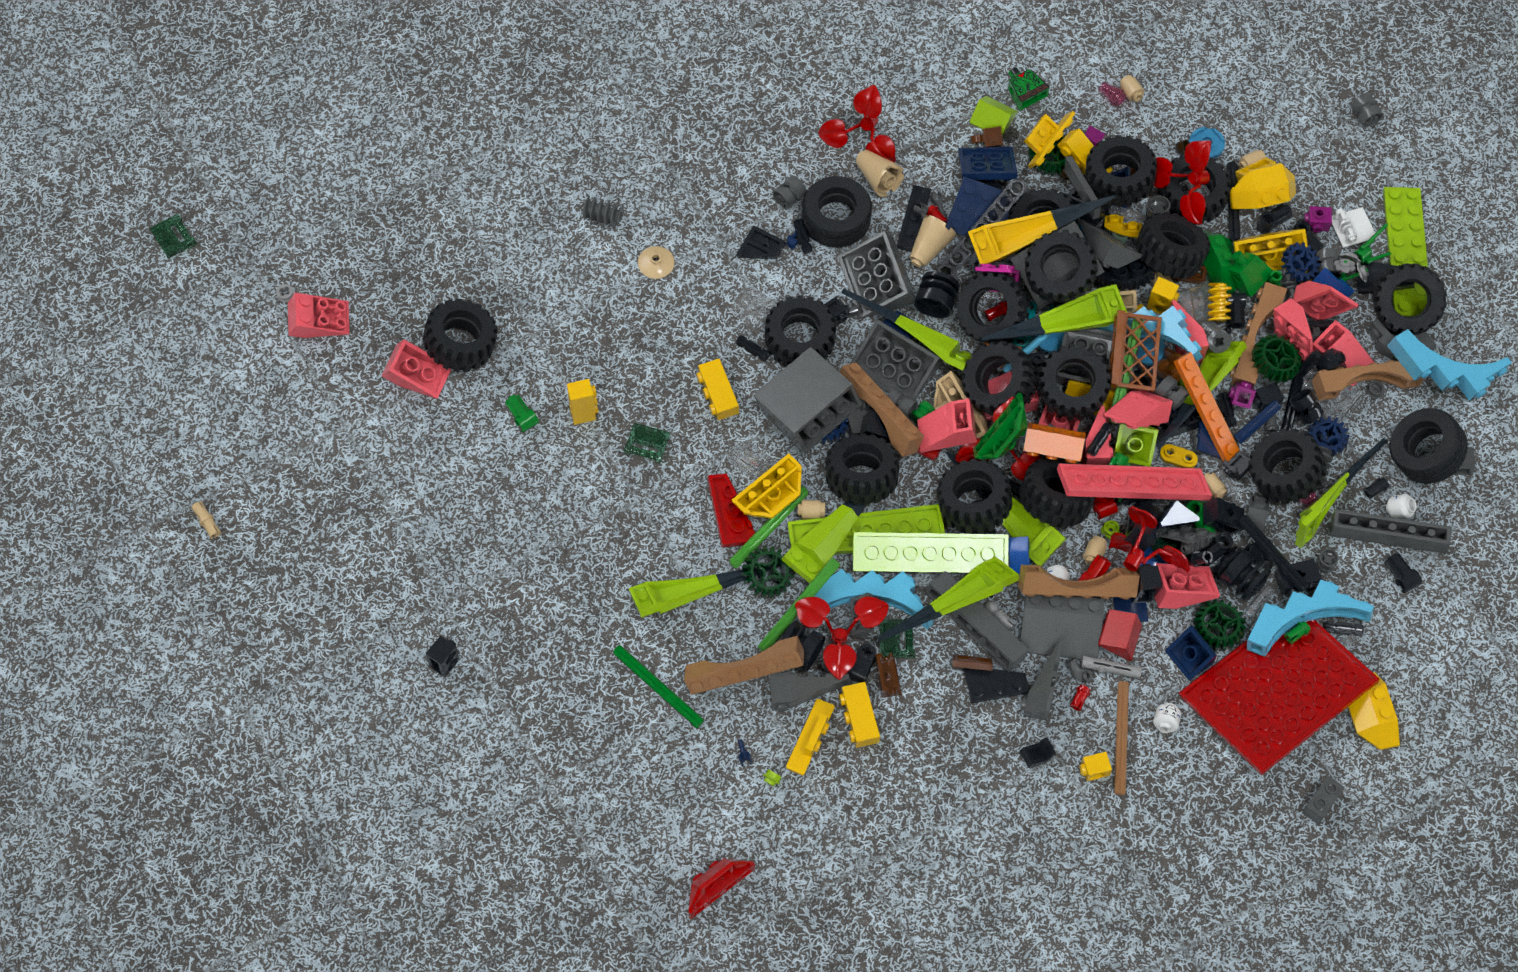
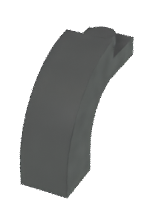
[1368,318,1437,361]

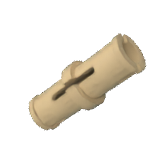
[191,501,222,539]

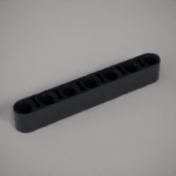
[936,178,1026,277]

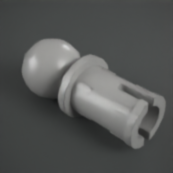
[984,601,1017,631]

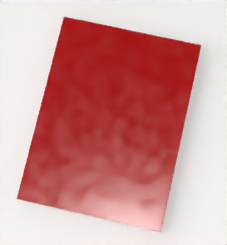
[1179,620,1379,775]

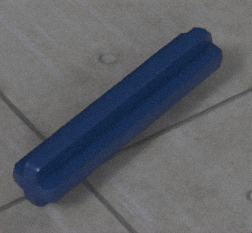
[1234,400,1281,444]

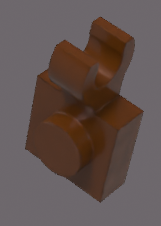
[971,126,1003,147]

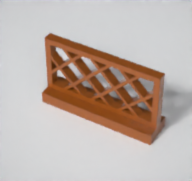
[1109,310,1162,392]

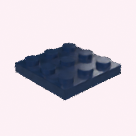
[958,147,1018,181]
[945,176,1010,236]

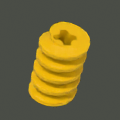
[1207,283,1232,322]

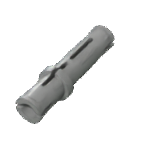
[1081,655,1142,679]

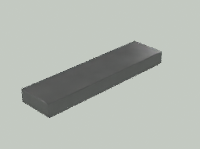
[1064,156,1101,219]

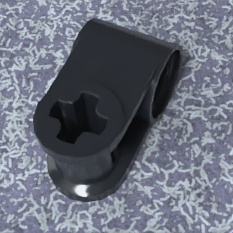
[846,644,876,683]

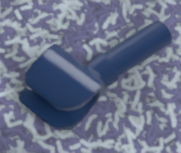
[786,229,799,250]
[738,739,752,767]

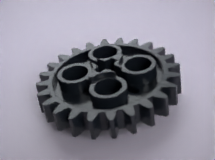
[1097,259,1156,291]

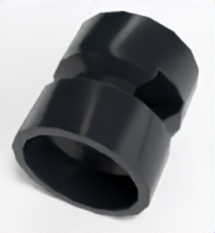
[1289,389,1324,424]

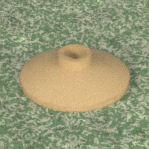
[638,246,675,279]

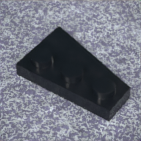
[1355,262,1415,294]
[963,668,1030,704]

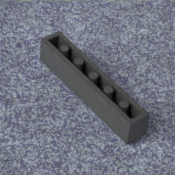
[1329,509,1452,553]
[926,571,1029,672]

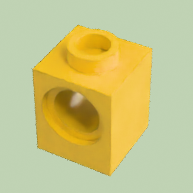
[1079,752,1112,781]

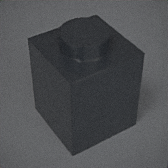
[1253,382,1284,412]

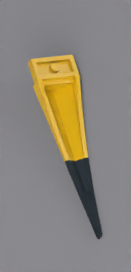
[968,195,1116,264]

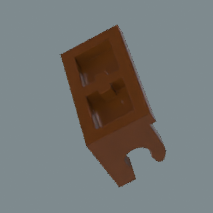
[875,653,902,698]

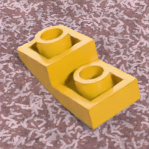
[1104,214,1142,237]

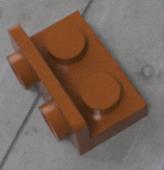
[1157,348,1183,381]

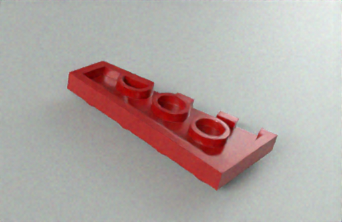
[707,473,755,548]

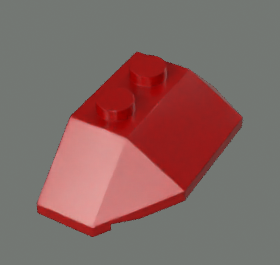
[688,858,755,919]

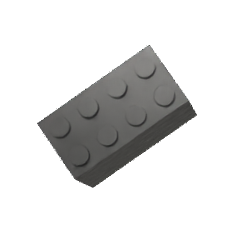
[753,347,862,453]

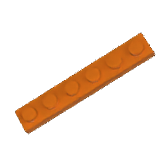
[1173,352,1240,462]

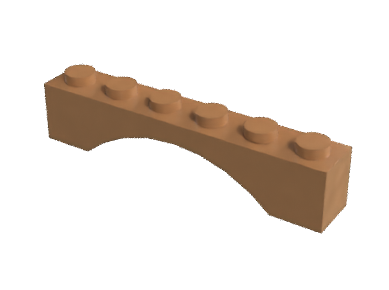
[1229,282,1287,387]
[1311,360,1426,401]
[840,362,924,457]
[1018,565,1140,599]
[684,636,804,695]

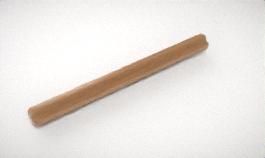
[1114,681,1129,796]

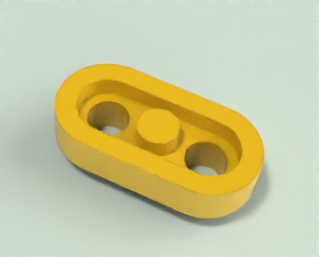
[1160,444,1198,468]

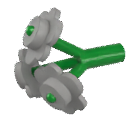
[1334,252,1369,282]

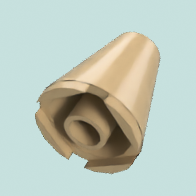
[856,150,904,197]
[910,215,956,268]

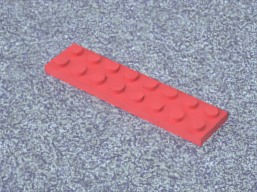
[1057,464,1212,501]

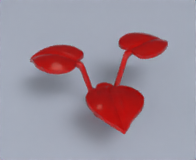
[818,84,896,163]
[1154,140,1211,225]
[955,396,1041,481]
[1109,506,1190,573]
[795,596,889,680]

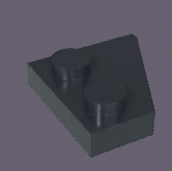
[736,225,786,259]

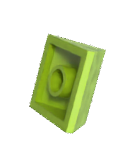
[969,96,1018,136]

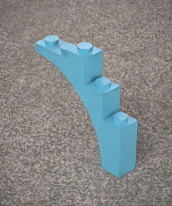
[1094,306,1203,361]
[1387,329,1512,401]
[814,569,934,629]
[1247,580,1374,657]

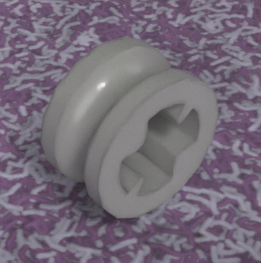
[276,284,294,302]

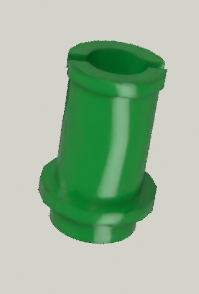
[1266,270,1282,286]
[1284,621,1311,644]

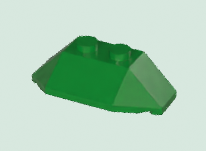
[1203,230,1237,293]
[973,392,1028,460]

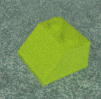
[1113,423,1159,467]

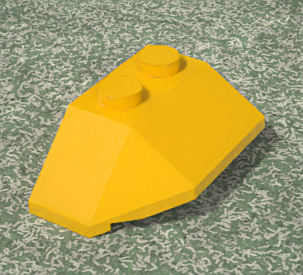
[1230,163,1296,209]
[1233,229,1308,271]
[732,453,802,519]
[1348,672,1400,750]

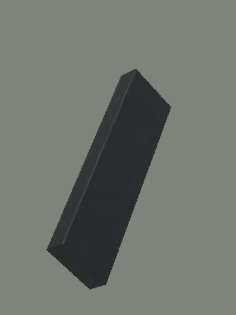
[897,185,931,252]

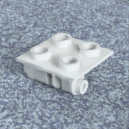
[1332,207,1376,248]

